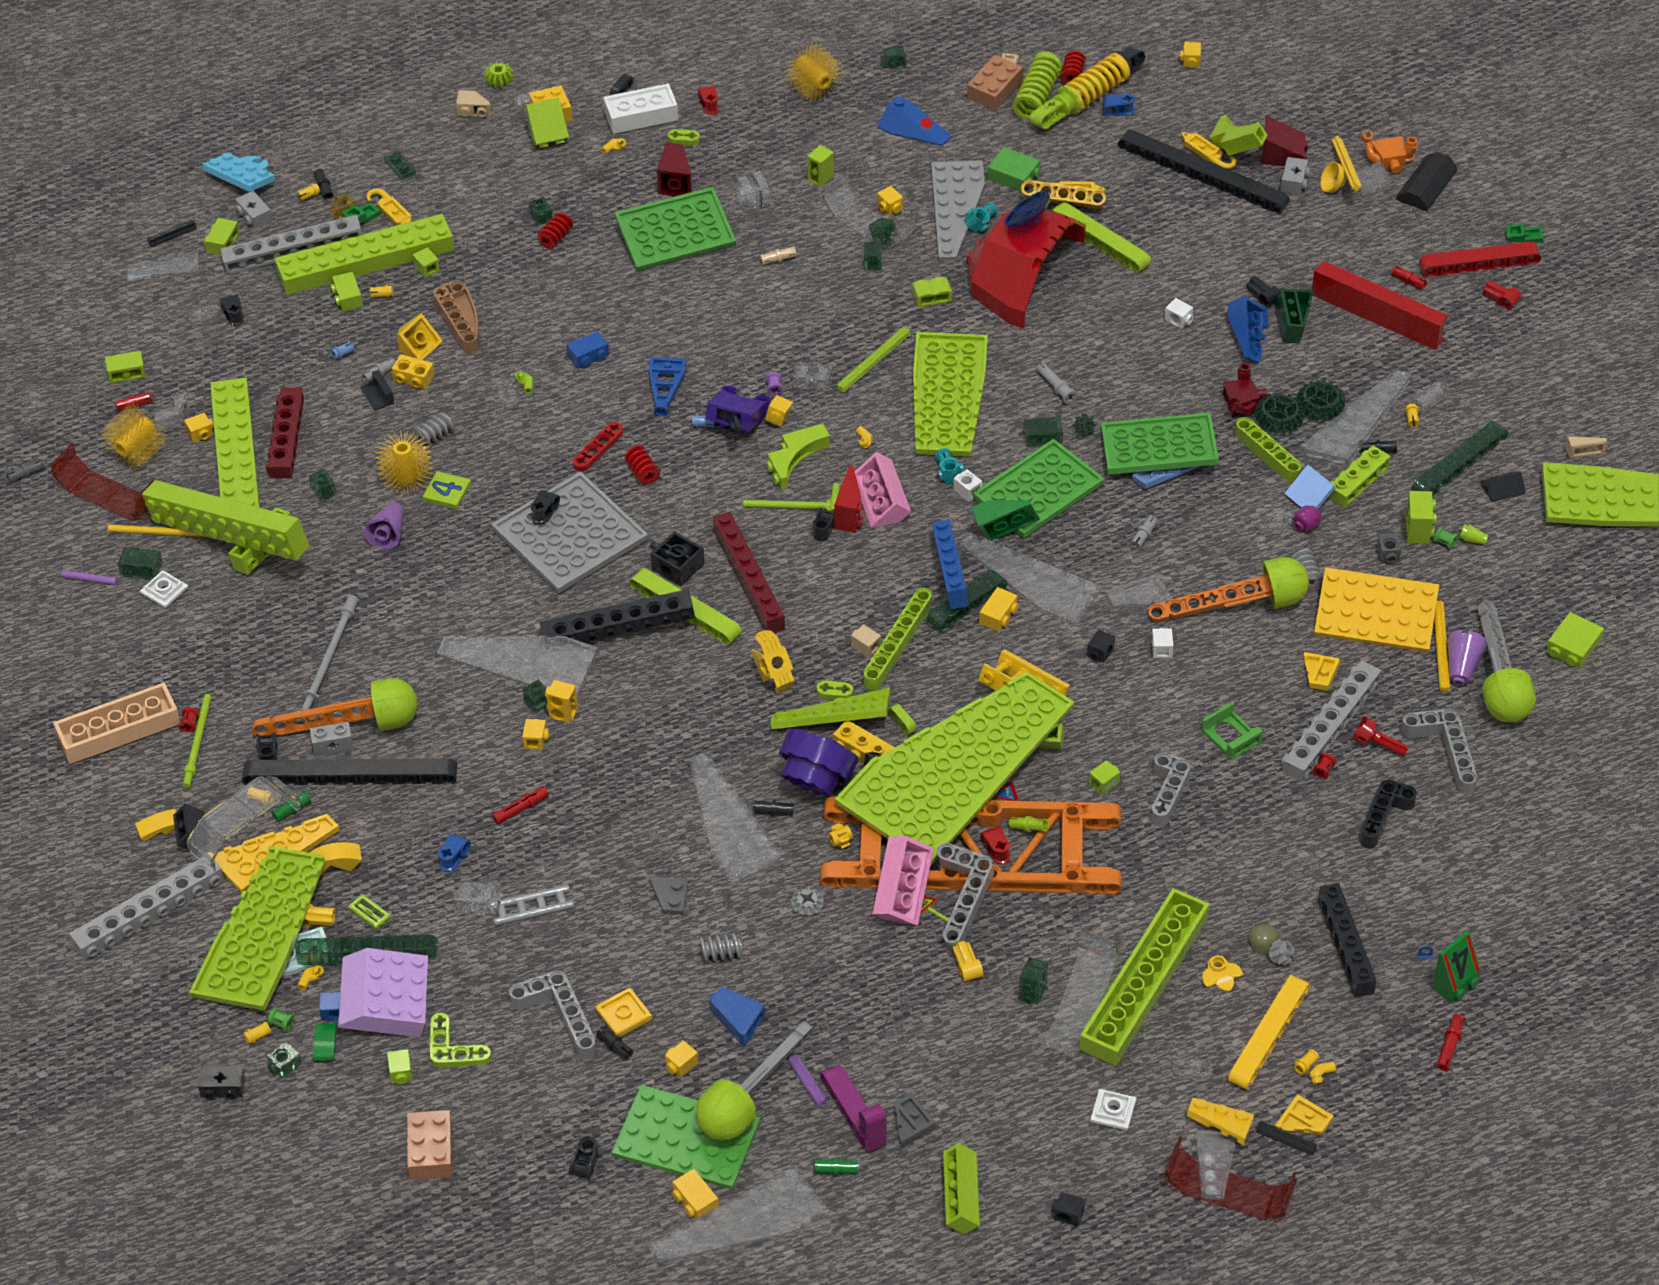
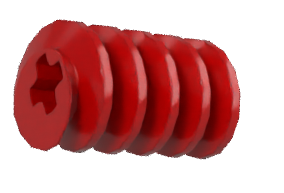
[1060,51,1086,85]
[538,212,574,250]
[625,444,660,485]

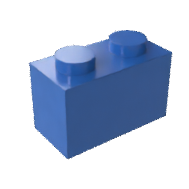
[566,331,609,369]

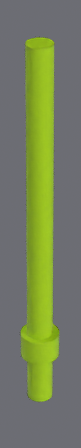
[182,694,212,789]

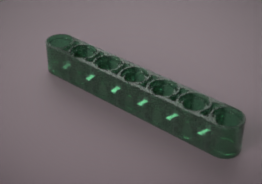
[1411,421,1508,497]
[295,934,438,965]

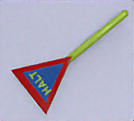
[991,781,1019,801]

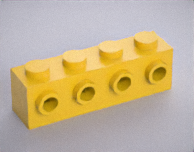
[833,721,895,763]

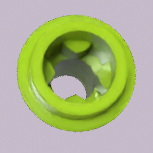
[1459,524,1488,545]

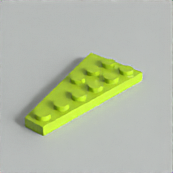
[770,687,891,729]

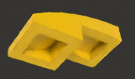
[135,809,177,841]

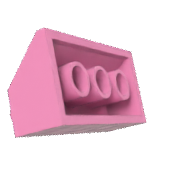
[855,452,911,528]
[873,836,934,926]

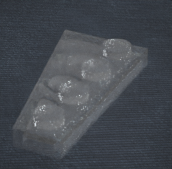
[1195,1130,1237,1200]

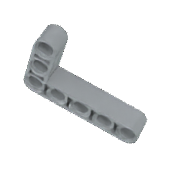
[1401,709,1477,795]
[937,843,994,950]
[509,970,596,1060]

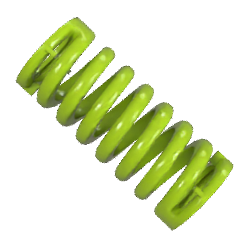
[1012,52,1062,120]

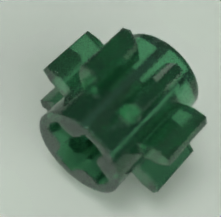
[1072,414,1096,437]

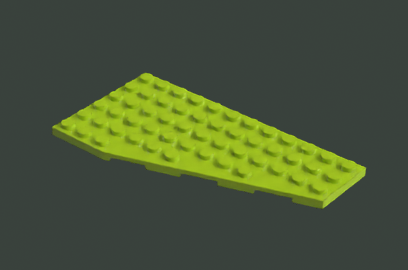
[835,672,1074,866]

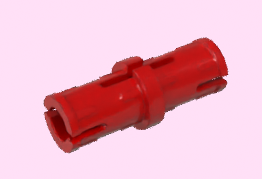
[1391,265,1428,290]
[114,391,153,412]

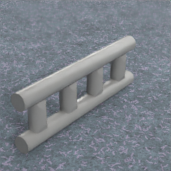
[489,884,574,926]

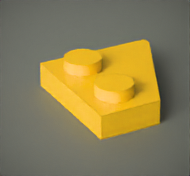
[1304,652,1341,691]
[1275,1094,1334,1135]

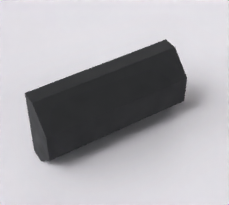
[1396,151,1457,212]

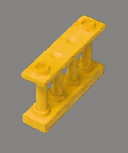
[978,649,1070,696]

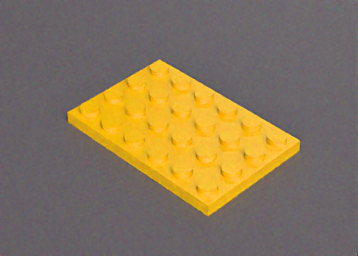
[1314,567,1439,652]

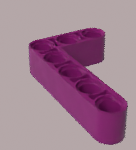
[820,1064,887,1153]

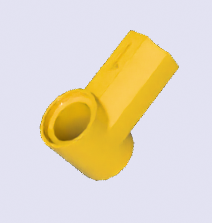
[302,903,336,928]
[953,941,983,982]

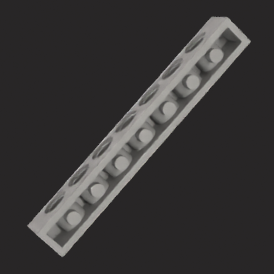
[221,215,362,274]
[1281,660,1382,782]
[69,854,224,960]

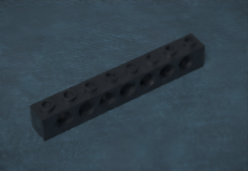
[540,589,696,650]

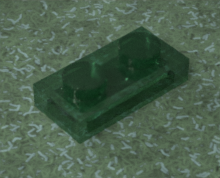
[384,151,416,181]

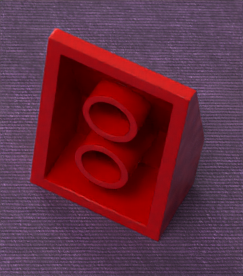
[834,465,864,533]

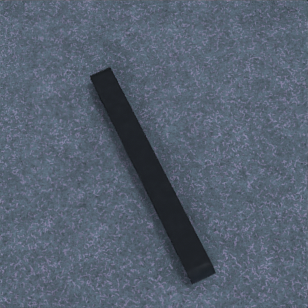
[1118,130,1290,214]
[242,758,458,786]

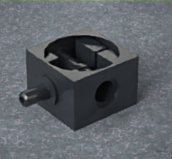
[650,531,705,587]

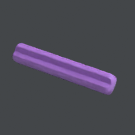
[788,1055,826,1106]

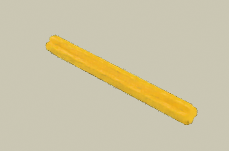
[1332,136,1362,191]
[1434,601,1450,692]

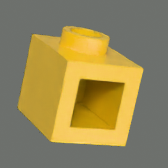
[1180,42,1201,68]
[877,186,903,216]
[765,395,793,427]
[184,413,214,443]
[522,719,549,750]
[665,1041,698,1078]

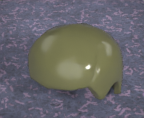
[1248,924,1280,955]

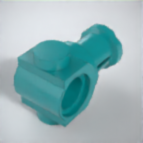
[964,202,997,233]
[935,448,965,484]

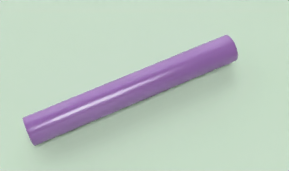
[61,570,118,585]

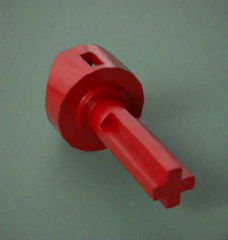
[1352,716,1409,756]

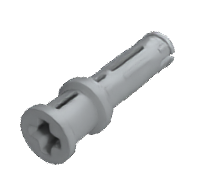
[1036,362,1078,404]

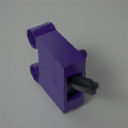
[705,386,771,435]

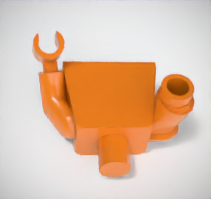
[1360,130,1418,174]

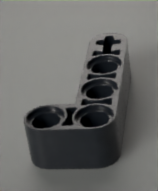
[1360,780,1417,849]

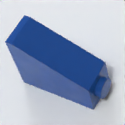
[710,986,765,1046]

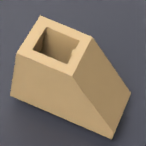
[456,90,491,117]

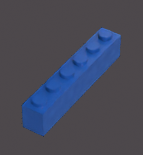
[932,519,969,610]

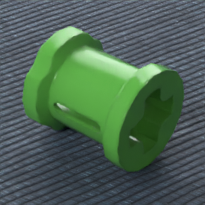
[1434,527,1458,550]
[267,1007,295,1032]

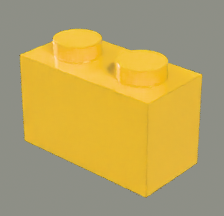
[979,587,1019,632]
[672,1169,719,1222]

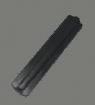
[147,220,197,247]
[1256,1121,1317,1155]

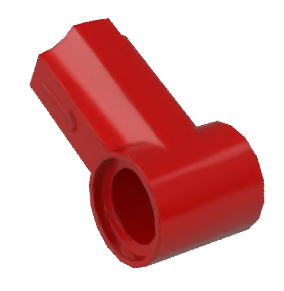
[1483,280,1521,310]

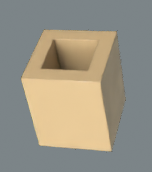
[851,624,881,658]

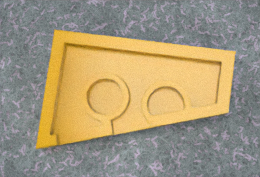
[1187,1098,1254,1145]

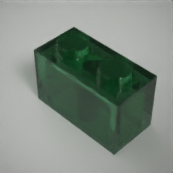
[1023,416,1063,447]
[118,547,163,579]

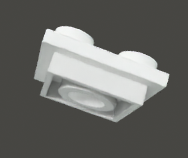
[140,571,189,608]
[1090,1089,1136,1131]

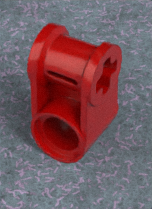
[698,85,719,115]
[980,826,1010,864]

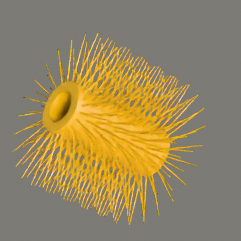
[783,42,844,103]
[101,404,168,470]
[375,431,434,496]

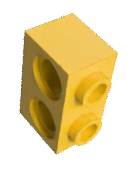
[392,354,435,389]
[545,680,578,724]

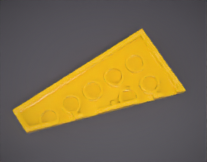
[206,814,340,894]

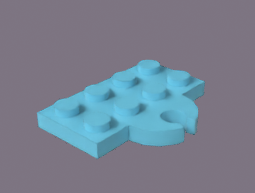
[202,153,275,192]

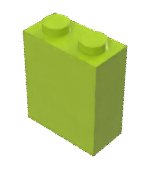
[524,97,569,148]
[1546,612,1604,668]

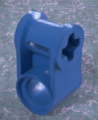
[1103,94,1135,116]
[438,834,471,872]

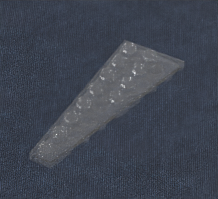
[1299,370,1412,465]

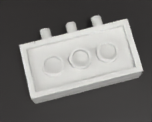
[603,84,678,134]

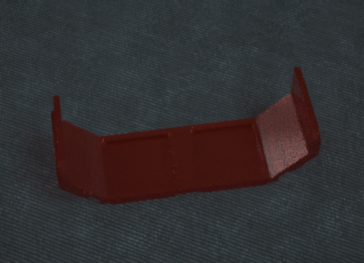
[51,443,155,519]
[1164,1136,1298,1220]

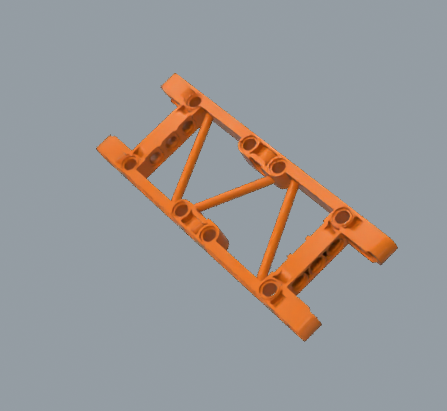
[820,797,1122,894]

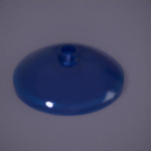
[1004,191,1050,228]

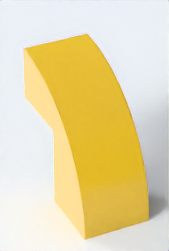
[309,842,362,876]

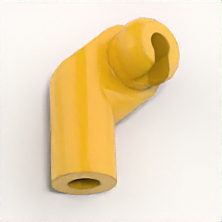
[601,138,626,155]
[856,426,873,448]
[297,965,324,990]
[1310,1062,1336,1084]

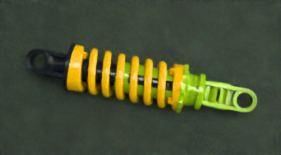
[1030,47,1145,129]

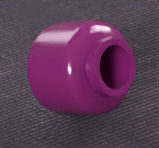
[1293,505,1321,533]

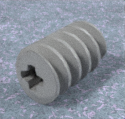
[413,412,455,446]
[1291,549,1322,590]
[700,932,743,962]

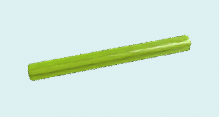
[837,326,910,393]

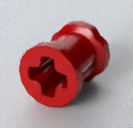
[179,707,200,732]
[1312,753,1336,779]

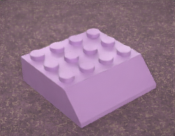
[338,948,428,1037]

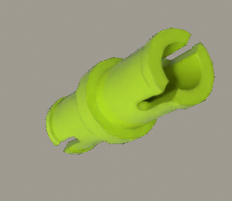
[1009,816,1049,832]

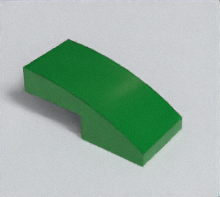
[342,202,381,223]
[1506,223,1544,243]
[313,1023,337,1061]

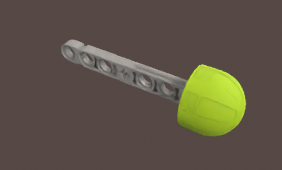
[1478,599,1536,723]
[696,1021,813,1140]

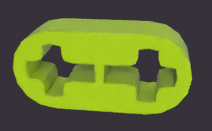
[668,129,700,146]
[817,681,853,700]
[888,704,917,736]

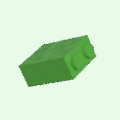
[987,147,1041,191]

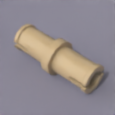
[760,246,797,265]

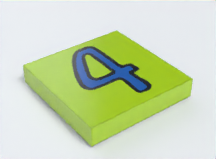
[423,471,471,509]

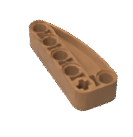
[433,281,479,354]

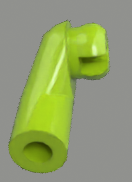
[515,371,533,393]

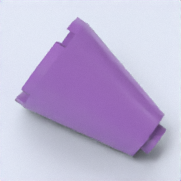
[364,502,404,550]
[1448,630,1487,686]

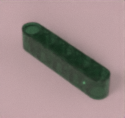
[926,570,1008,633]

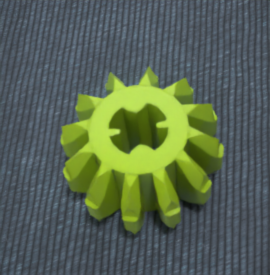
[485,62,513,89]

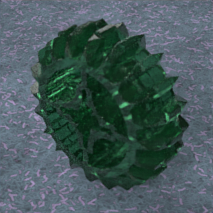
[1296,379,1346,423]
[1255,392,1305,436]

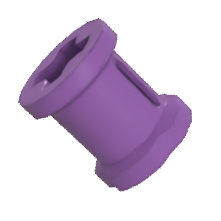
[766,372,783,396]

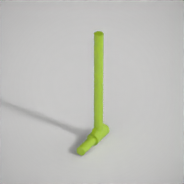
[743,483,840,512]

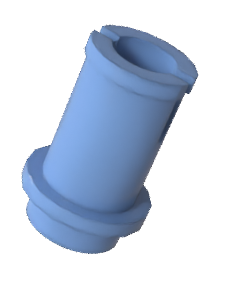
[331,341,355,360]
[692,414,714,428]

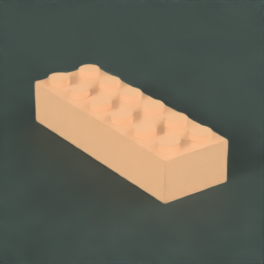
[53,683,180,764]

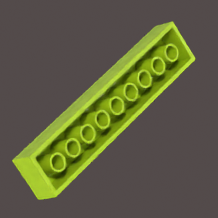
[274,214,454,295]
[210,378,260,508]
[142,480,310,561]
[1079,888,1210,1067]

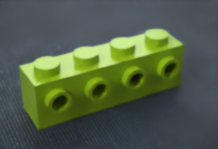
[1328,446,1391,508]
[228,507,291,575]
[943,1143,980,1234]

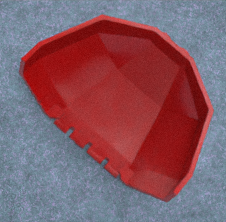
[967,212,1086,329]

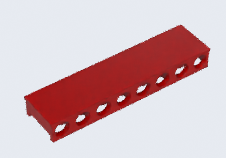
[1312,261,1448,351]

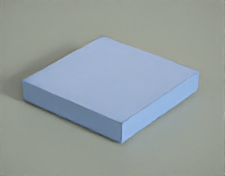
[1284,465,1336,509]

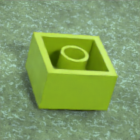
[1406,491,1436,544]

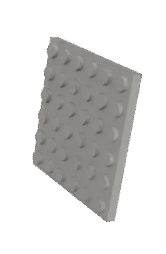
[491,471,648,593]

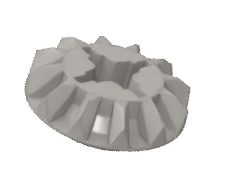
[791,887,824,915]

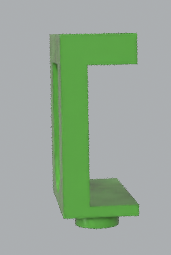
[1201,702,1263,760]

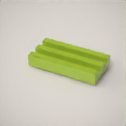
[348,894,391,931]

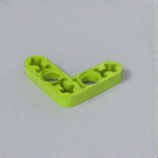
[430,1013,491,1067]

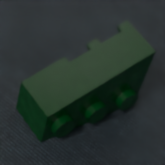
[1275,288,1314,342]

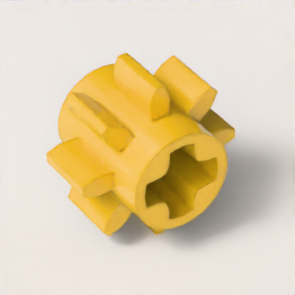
[828,823,853,849]

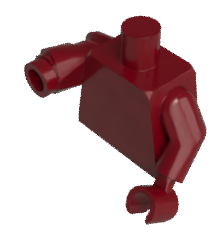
[1222,363,1268,417]

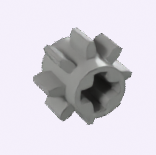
[1269,939,1295,966]

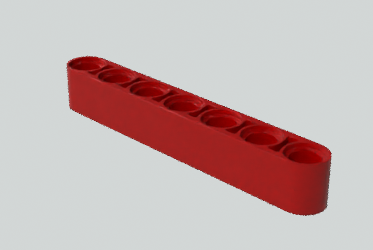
[1419,242,1541,277]

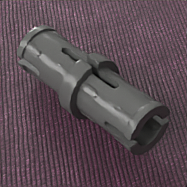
[6,459,45,483]

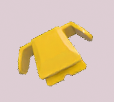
[751,630,794,694]

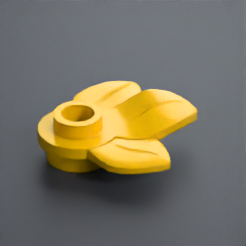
[1202,955,1243,992]

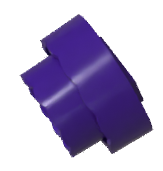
[778,728,859,797]

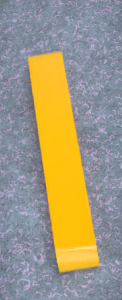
[1228,975,1310,1090]

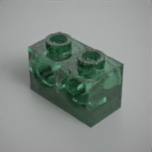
[1019,957,1048,1005]

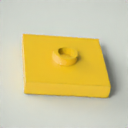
[595,988,652,1037]

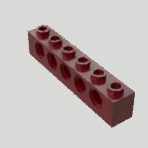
[266,388,304,479]

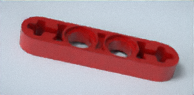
[573,422,623,472]

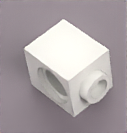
[1165,298,1194,329]
[954,469,982,502]
[1152,628,1173,658]

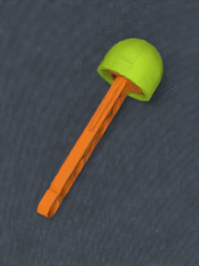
[1148,557,1309,622]
[252,678,418,737]

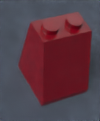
[1261,117,1308,167]
[657,142,692,197]

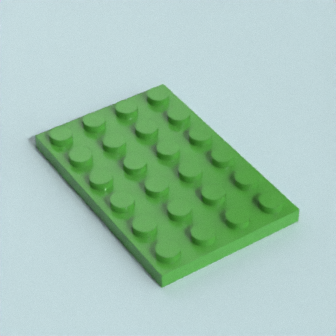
[615,187,736,271]
[1101,413,1219,475]
[973,439,1105,539]
[612,1085,761,1190]

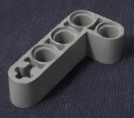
[1151,753,1191,827]

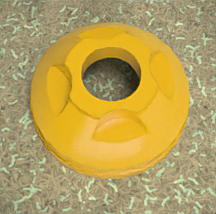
[1320,162,1346,193]

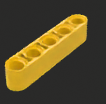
[1021,180,1106,209]

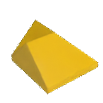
[397,313,443,360]

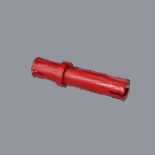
[492,786,549,825]
[1436,1014,1466,1072]

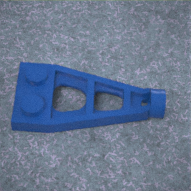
[649,357,687,416]

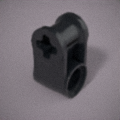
[220,294,244,326]
[531,490,560,525]
[813,507,835,541]
[256,732,278,760]
[569,1136,599,1179]

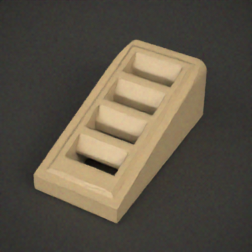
[1565,437,1607,458]

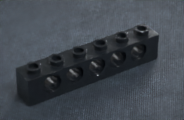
[1318,883,1377,998]

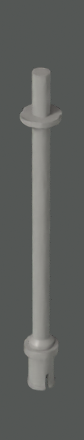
[301,595,359,711]

